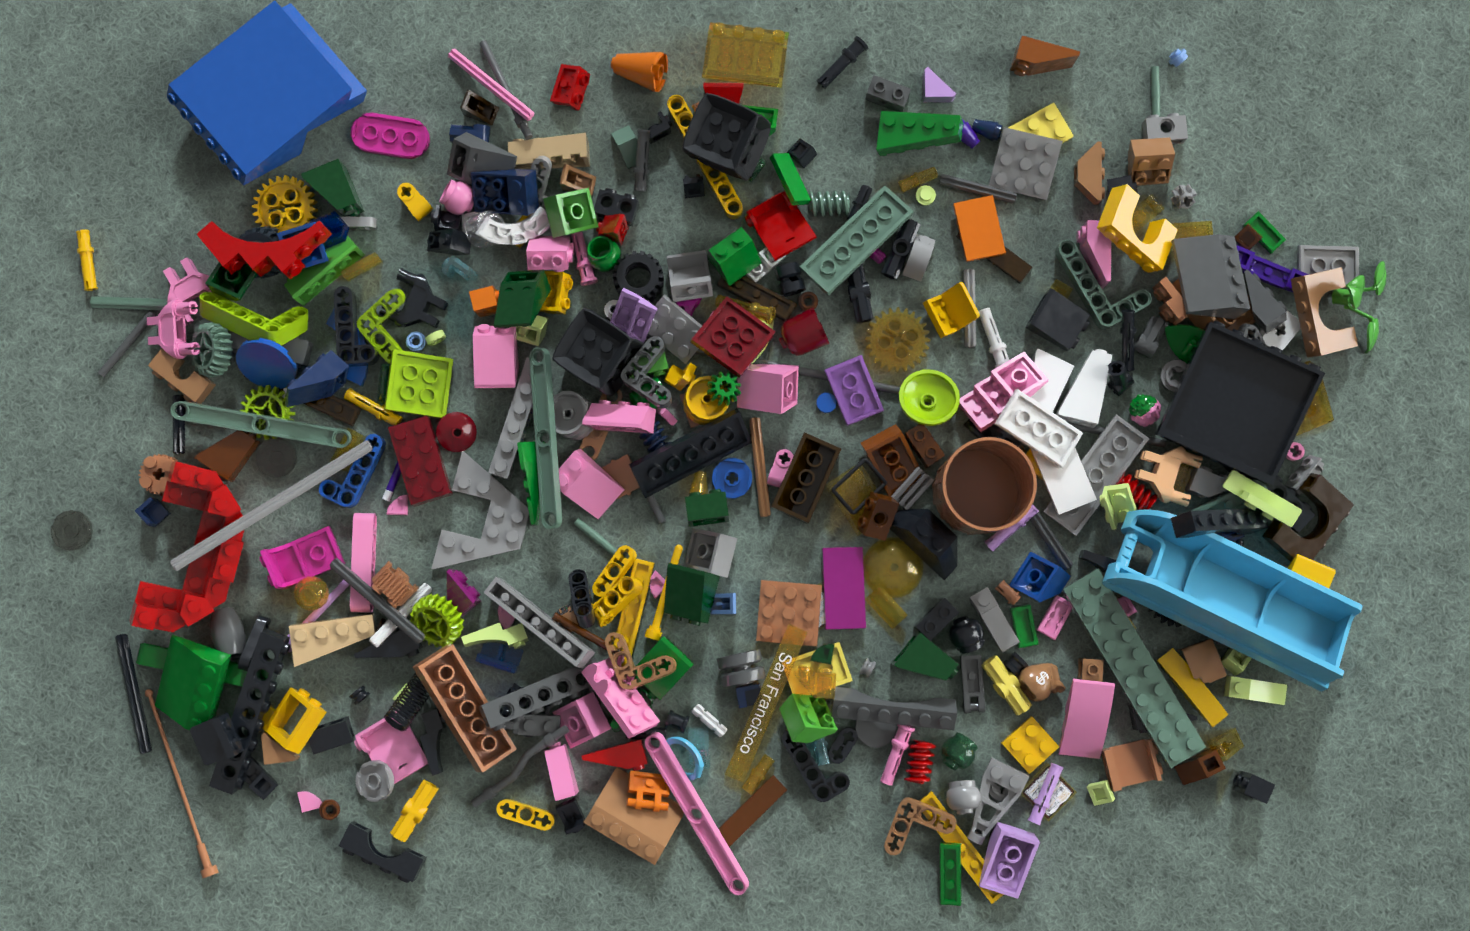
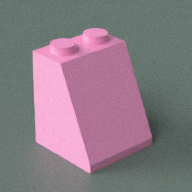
[473,324,519,388]
[736,364,799,414]

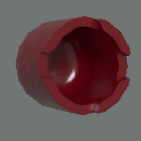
[779,307,830,356]

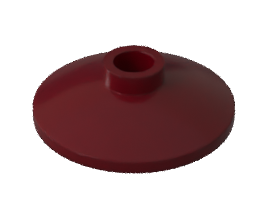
[436,412,477,452]

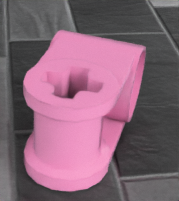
[767,449,794,488]

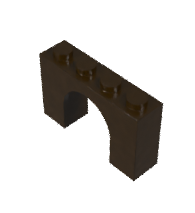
[1262,473,1354,562]

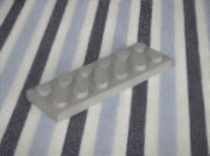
[1042,414,1149,536]

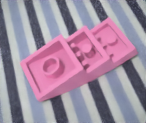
[959,352,1048,432]
[1059,679,1115,759]

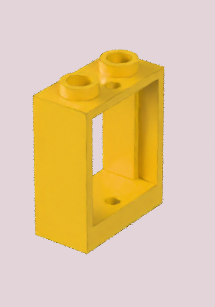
[263,687,327,754]

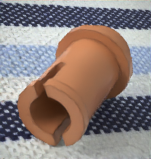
[995,580,1021,605]

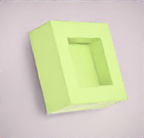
[1087,780,1115,806]

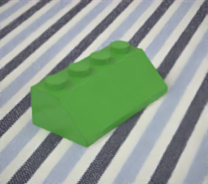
[284,233,365,306]

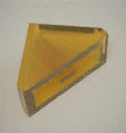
[1207,728,1244,762]

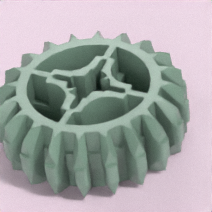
[190,322,233,377]

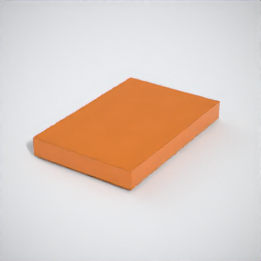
[953,195,1006,262]

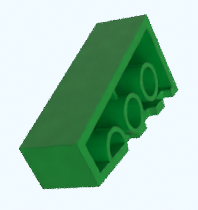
[876,111,963,156]

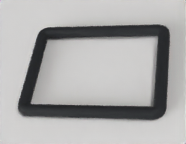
[831,458,887,515]

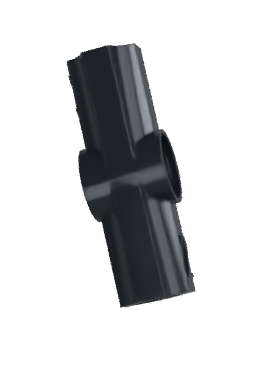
[881,219,921,280]
[847,264,874,323]

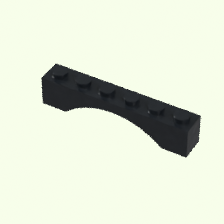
[1171,508,1269,538]

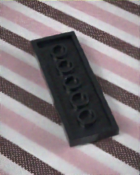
[629,408,752,498]

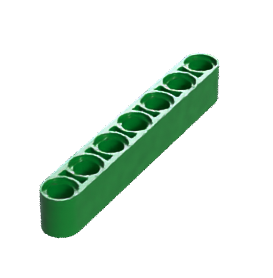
[136,643,276,690]

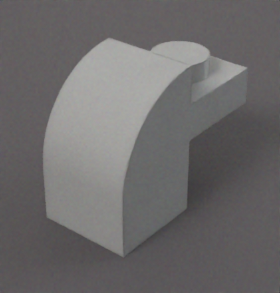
[902,234,936,282]

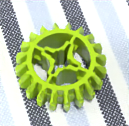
[240,385,296,440]
[410,594,464,648]

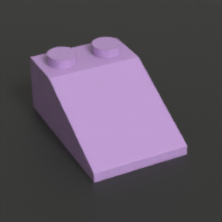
[979,822,1040,899]

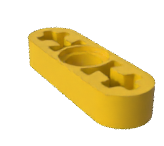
[592,545,637,597]
[496,799,555,831]

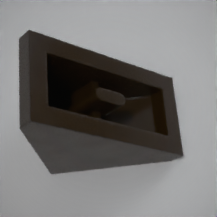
[460,90,499,126]

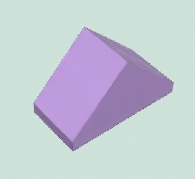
[923,67,956,102]

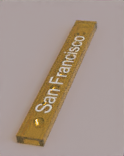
[725,624,808,783]

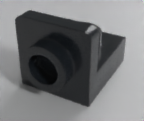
[648,111,672,144]
[430,204,462,231]

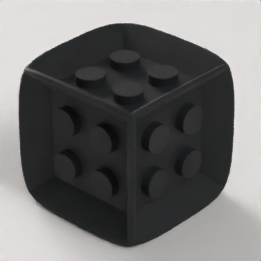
[682,93,771,181]
[552,308,644,396]

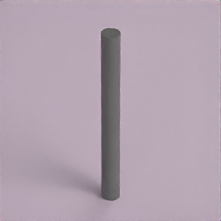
[98,310,156,377]

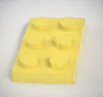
[1008,103,1074,144]
[782,642,853,695]

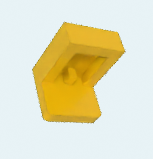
[664,363,697,391]

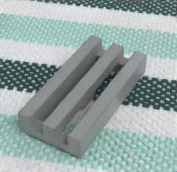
[891,467,934,510]

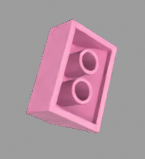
[582,400,656,434]

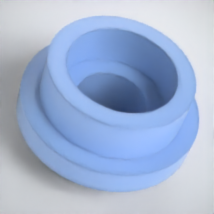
[1169,48,1188,67]
[406,331,426,352]

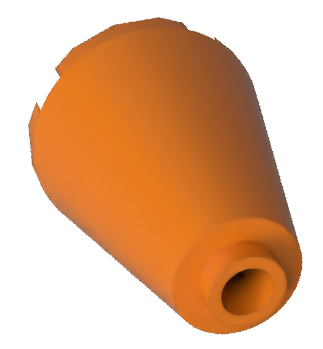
[611,52,668,92]

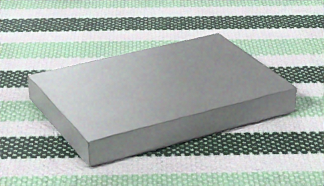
[1297,245,1359,285]

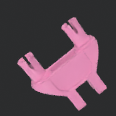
[163,257,211,326]
[147,300,200,359]

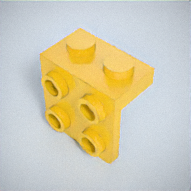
[923,282,980,338]

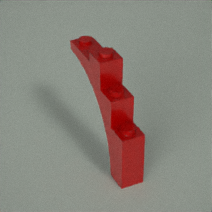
[197,220,332,279]

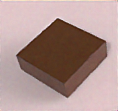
[1235,223,1263,250]

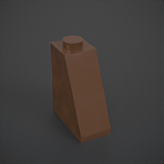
[195,430,261,482]

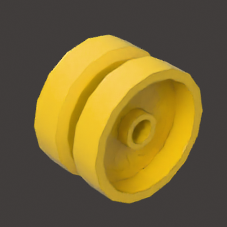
[682,376,728,425]

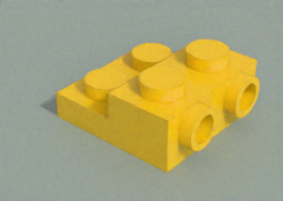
[528,270,573,314]

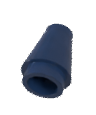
[972,119,1003,141]

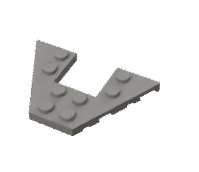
[431,451,529,569]

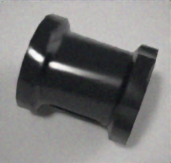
[665,710,690,734]

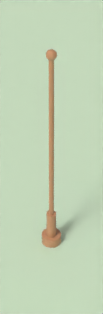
[145,689,219,879]

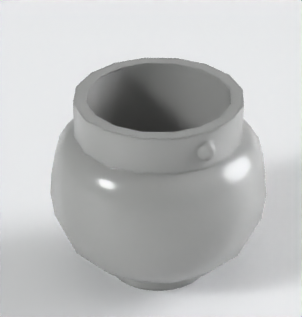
[946,780,981,815]

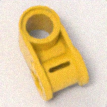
[397,183,434,222]

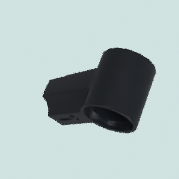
[1107,361,1134,396]

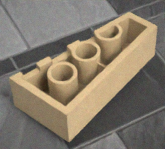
[289,613,376,667]

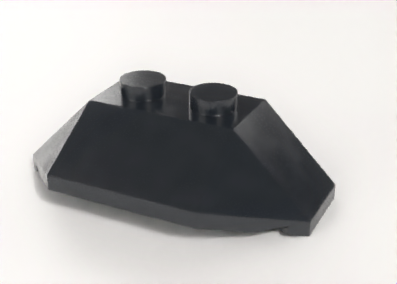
[890,509,957,580]

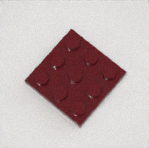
[690,297,776,378]

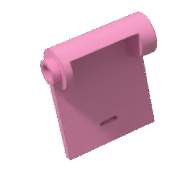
[354,709,428,784]

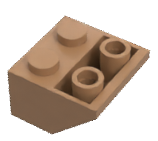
[1128,137,1175,185]

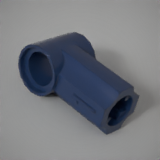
[449,124,491,143]

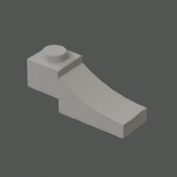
[970,587,1020,653]

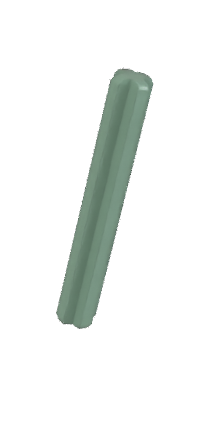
[90,296,168,311]

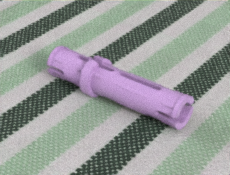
[985,504,1039,551]
[1028,763,1063,825]

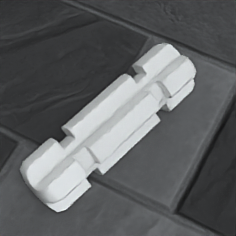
[692,704,727,737]

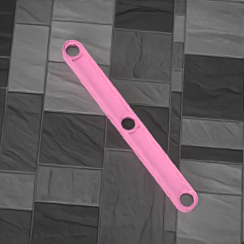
[645,732,749,895]

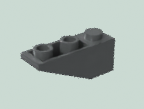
[1244,269,1287,334]

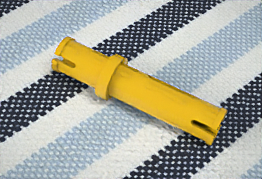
[76,230,98,291]
[344,388,403,426]

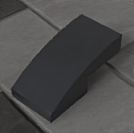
[234,756,278,800]

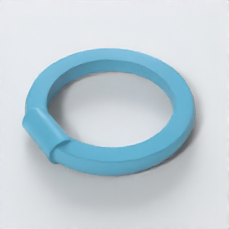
[666,737,704,781]

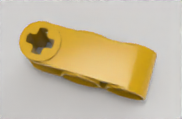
[593,576,643,627]

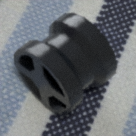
[1003,652,1028,678]

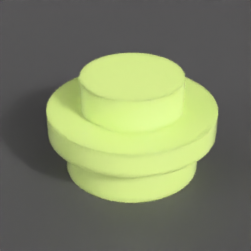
[916,185,936,206]

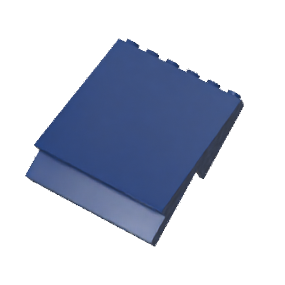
[167,0,367,186]

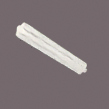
[370,583,432,647]

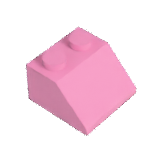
[553,692,611,749]

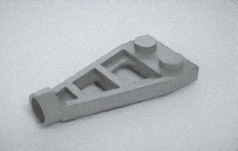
[967,757,1029,845]

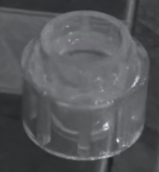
[466,211,505,248]

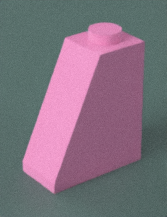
[544,742,579,801]

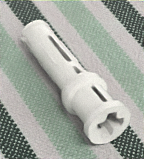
[979,308,1009,369]

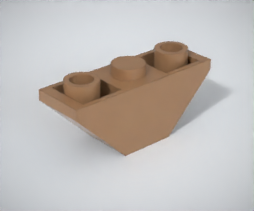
[1074,142,1105,205]

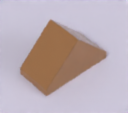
[560,164,596,196]
[261,732,300,765]

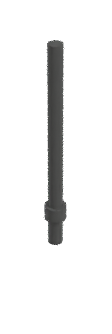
[480,40,533,140]

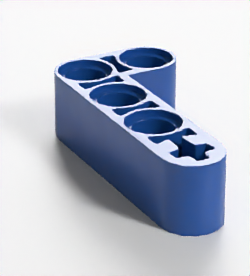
[319,434,386,508]

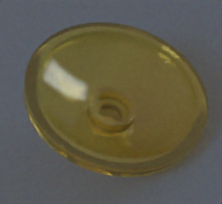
[863,537,923,598]

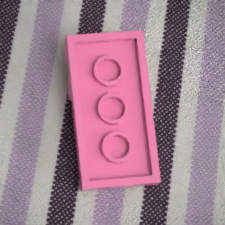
[581,655,660,739]

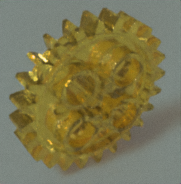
[865,307,931,373]

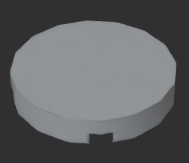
[356,760,394,802]

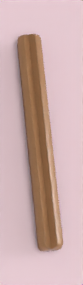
[749,417,771,517]

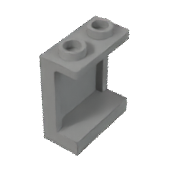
[666,250,713,302]

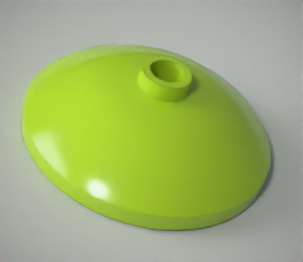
[899,369,960,426]

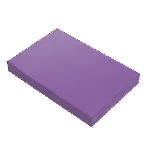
[824,355,884,426]

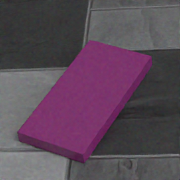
[822,547,866,630]

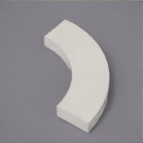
[475,207,550,245]

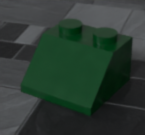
[685,489,729,527]

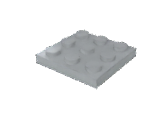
[988,127,1063,200]

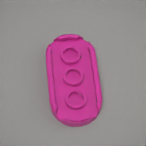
[351,113,430,159]

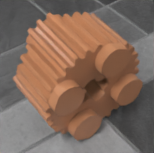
[138,454,178,496]
[371,561,419,608]

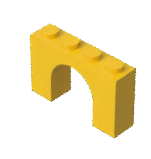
[1097,184,1177,273]

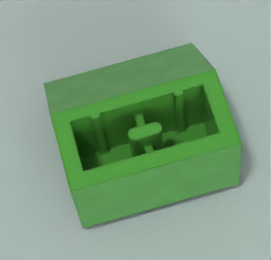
[779,694,838,743]

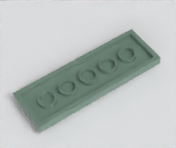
[800,186,914,296]

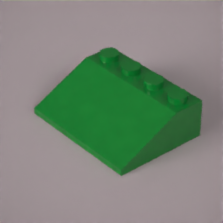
[155,635,231,730]

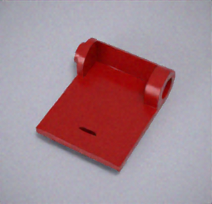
[744,190,817,261]

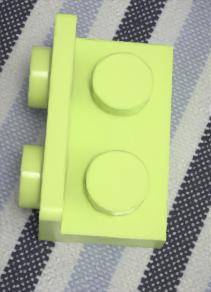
[1100,483,1137,530]

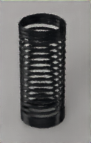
[384,672,430,731]

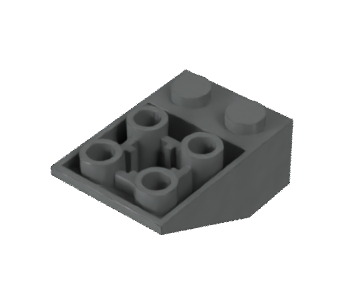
[447,132,517,184]

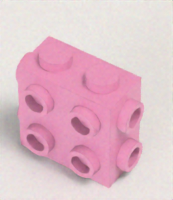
[526,236,575,272]

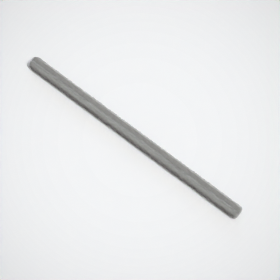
[170,440,373,571]

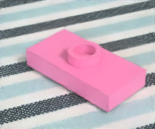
[1036,595,1073,640]

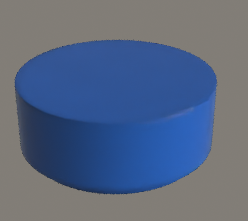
[816,393,837,413]

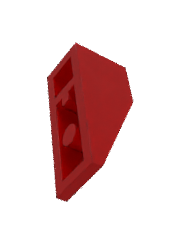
[596,214,628,247]
[581,739,648,771]

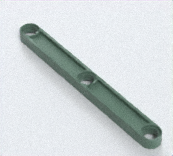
[529,348,562,529]
[170,401,352,448]

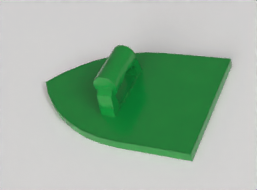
[1165,325,1203,364]

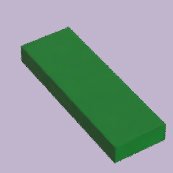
[770,153,811,205]
[940,842,962,906]

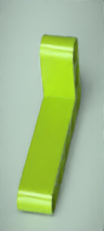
[199,292,309,346]

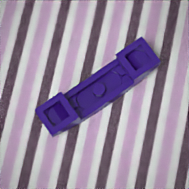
[1237,245,1309,292]

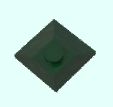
[205,262,257,301]

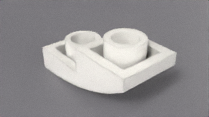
[746,247,786,283]

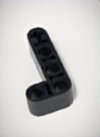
[334,286,379,367]
[782,730,850,802]

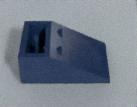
[471,169,539,216]
[285,350,349,407]

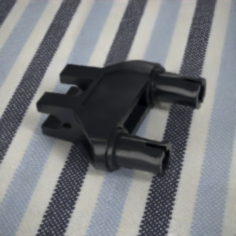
[379,268,448,328]

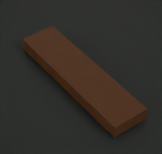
[718,775,787,847]

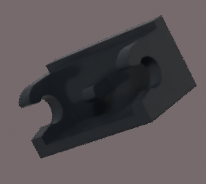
[308,716,354,755]

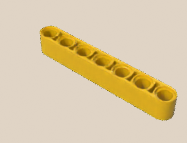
[667,95,743,219]

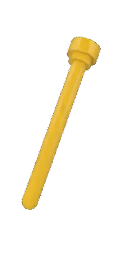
[645,544,683,641]

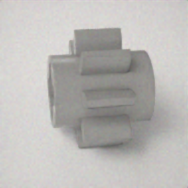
[1170,184,1197,209]

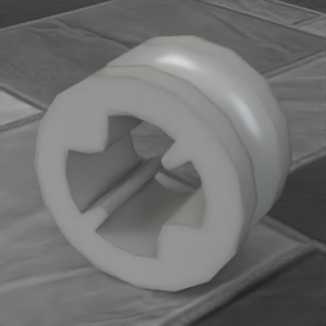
[859,658,876,678]

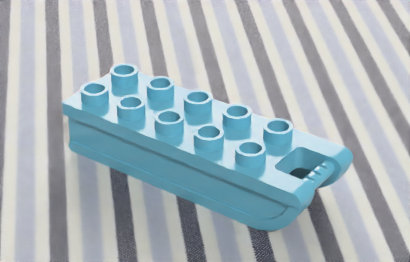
[1102,510,1363,692]

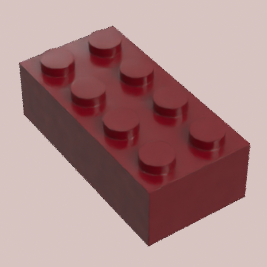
[388,416,453,507]

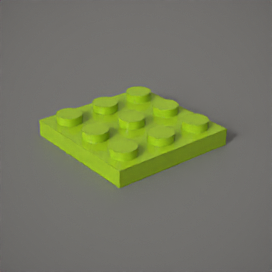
[384,349,453,418]

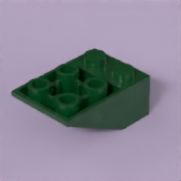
[494,270,551,328]

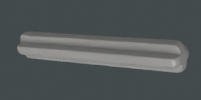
[964,269,976,348]

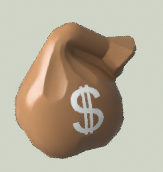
[1017,663,1066,702]

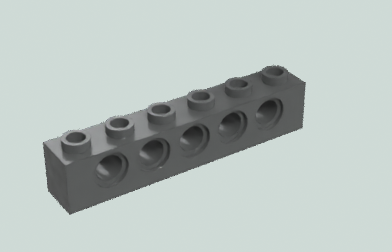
[478,658,597,732]

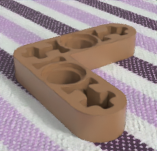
[605,632,677,690]
[884,797,957,855]

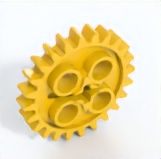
[252,175,318,233]

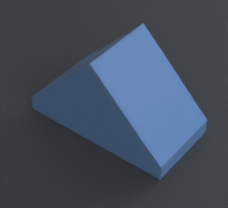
[710,593,736,614]

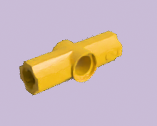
[390,779,439,842]

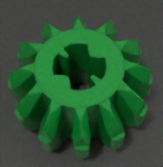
[707,371,741,406]

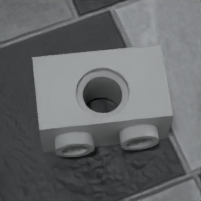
[1142,113,1188,144]

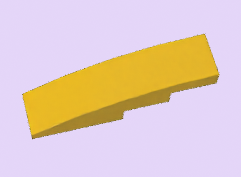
[1157,648,1229,728]

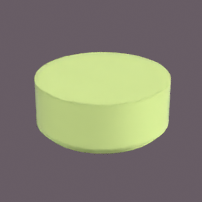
[425,330,446,346]

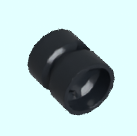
[774,262,806,297]

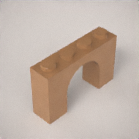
[1291,267,1358,358]

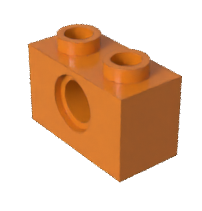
[469,285,499,318]

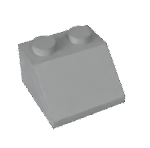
[684,528,737,578]

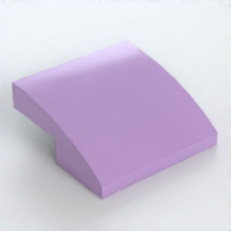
[610,288,657,343]

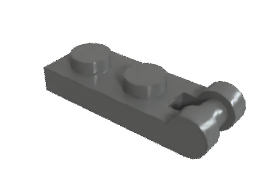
[960,655,985,713]

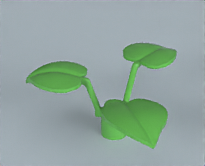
[1332,261,1387,354]

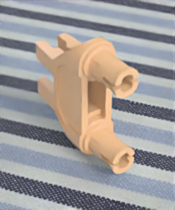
[1134,446,1203,507]

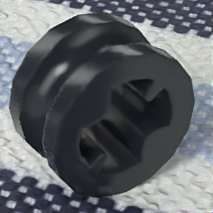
[349,686,370,705]

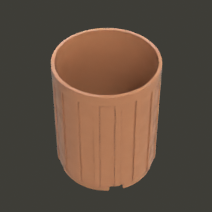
[932,437,1037,535]

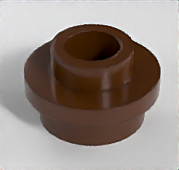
[798,292,818,311]
[319,799,340,820]

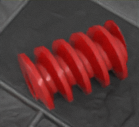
[1115,472,1158,510]
[904,739,936,784]

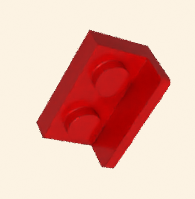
[550,64,590,111]

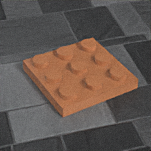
[756,580,822,646]

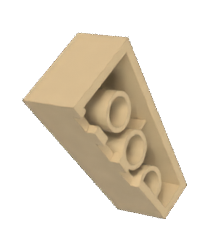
[508,133,590,170]

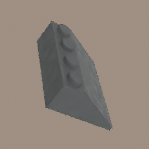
[1171,234,1250,319]

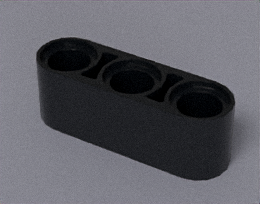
[568,569,595,628]

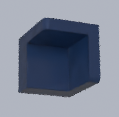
[135,497,171,527]
[736,683,763,708]

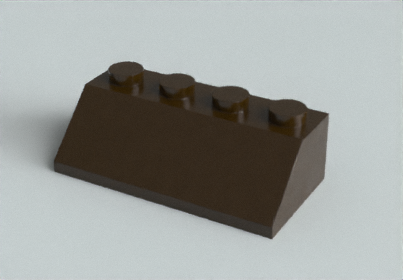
[771,432,841,524]

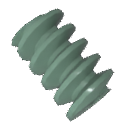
[809,190,850,217]

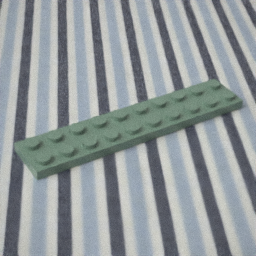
[1062,569,1206,768]

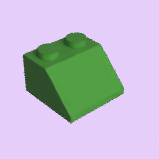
[543,188,598,238]

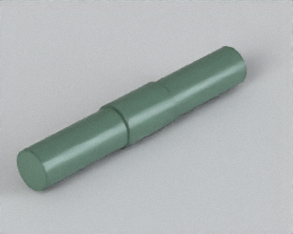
[1151,66,1160,117]
[574,518,617,556]

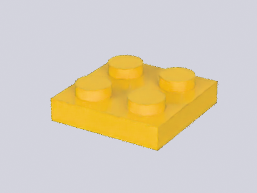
[1001,716,1059,774]

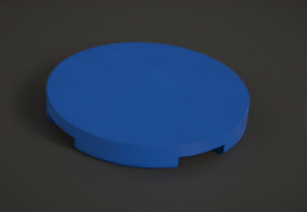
[236,338,297,389]

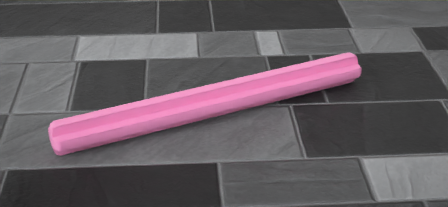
[448,49,534,121]

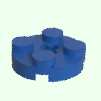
[712,458,752,499]

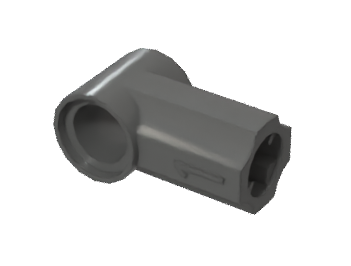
[1134,316,1168,359]

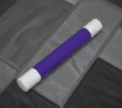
[382,461,401,502]

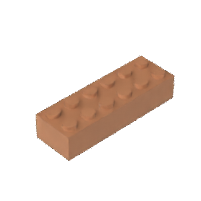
[413,644,517,773]

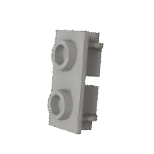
[1284,455,1324,496]

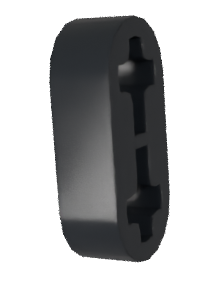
[828,727,858,764]

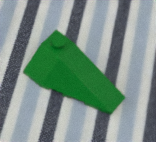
[517,441,546,526]

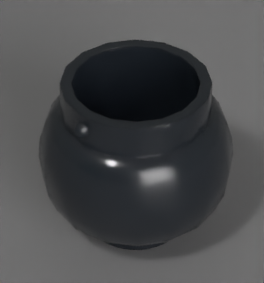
[949,616,985,654]

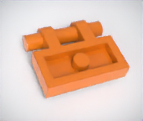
[626,770,670,812]

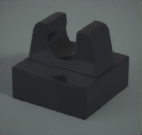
[683,174,705,199]

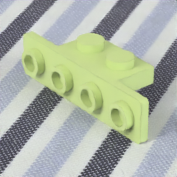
[1222,470,1302,527]

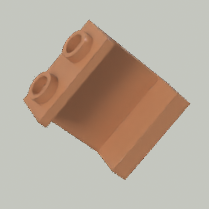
[1101,738,1163,792]

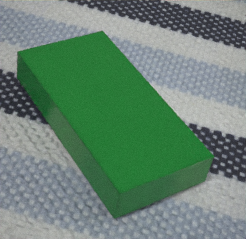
[1243,211,1286,254]
[1010,605,1039,648]

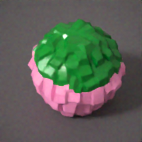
[1129,394,1161,427]

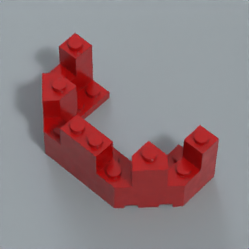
[129,461,244,632]

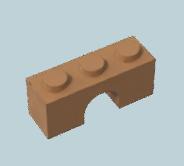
[148,348,216,404]

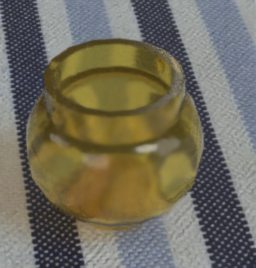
[294,576,329,611]

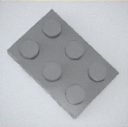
[648,294,702,364]

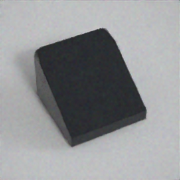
[787,138,817,168]

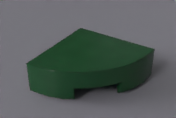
[810,644,835,665]

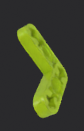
[357,289,406,363]

